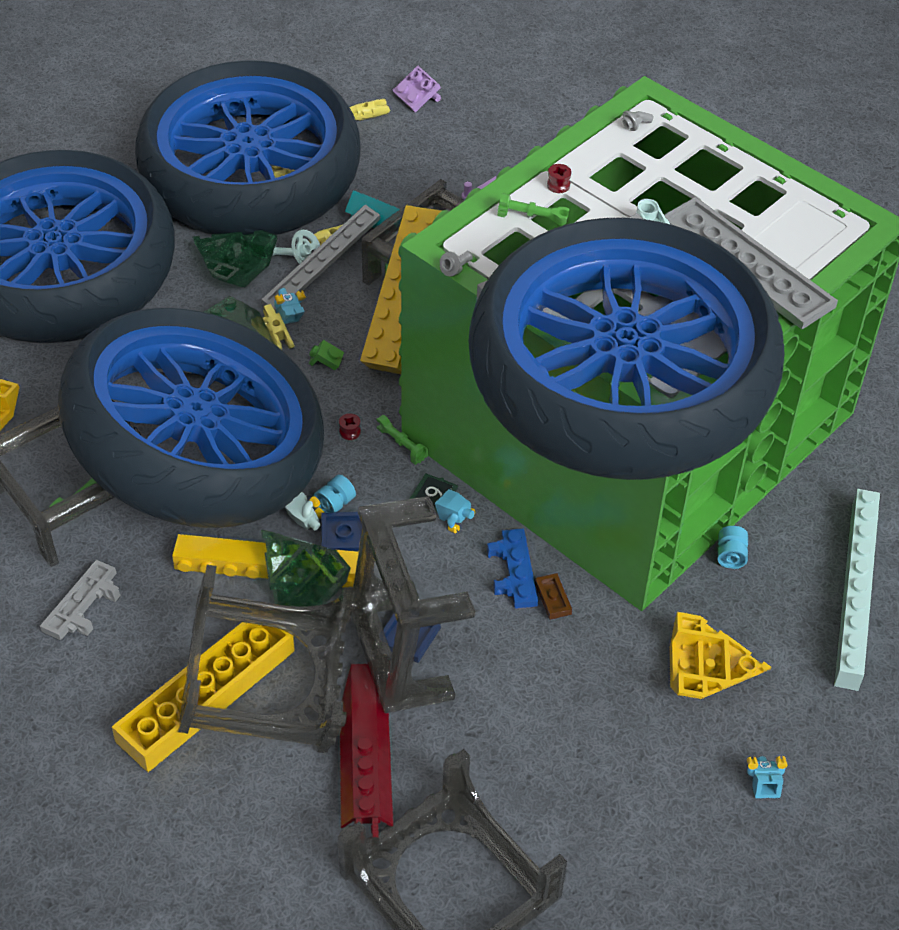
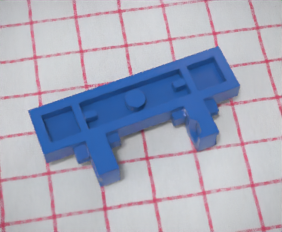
[487,528,538,608]

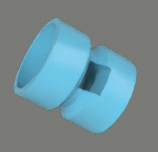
[314,475,356,513]
[718,526,748,569]

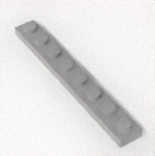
[261,205,380,312]

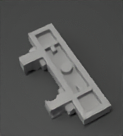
[40,560,121,640]

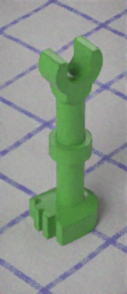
[497,193,569,226]
[376,415,428,465]

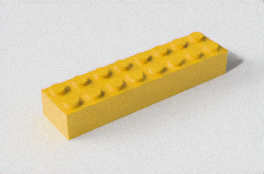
[360,205,442,374]
[112,608,295,772]

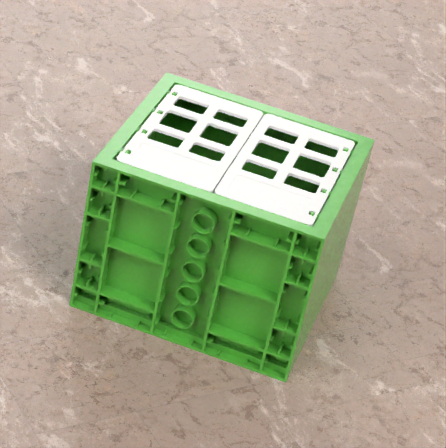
[398,76,899,611]

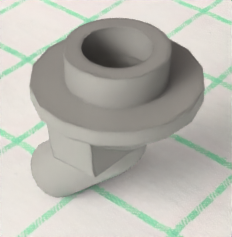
[622,110,654,131]
[440,251,473,276]

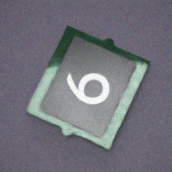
[409,473,458,513]

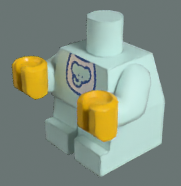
[285,492,325,530]

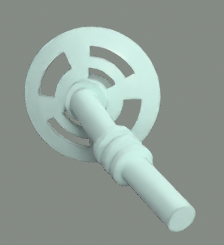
[241,230,320,264]

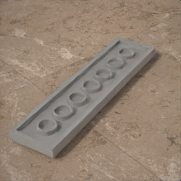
[664,197,838,329]

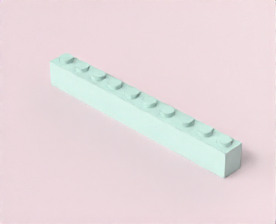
[834,489,880,691]

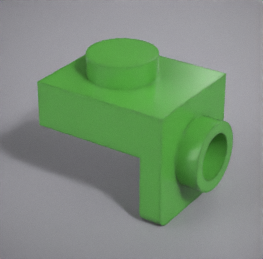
[309,340,344,370]

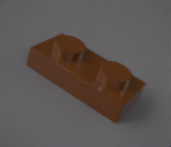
[535,573,572,620]

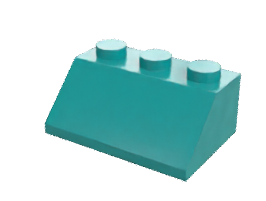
[345,190,404,236]

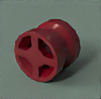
[547,164,572,193]
[339,413,361,440]

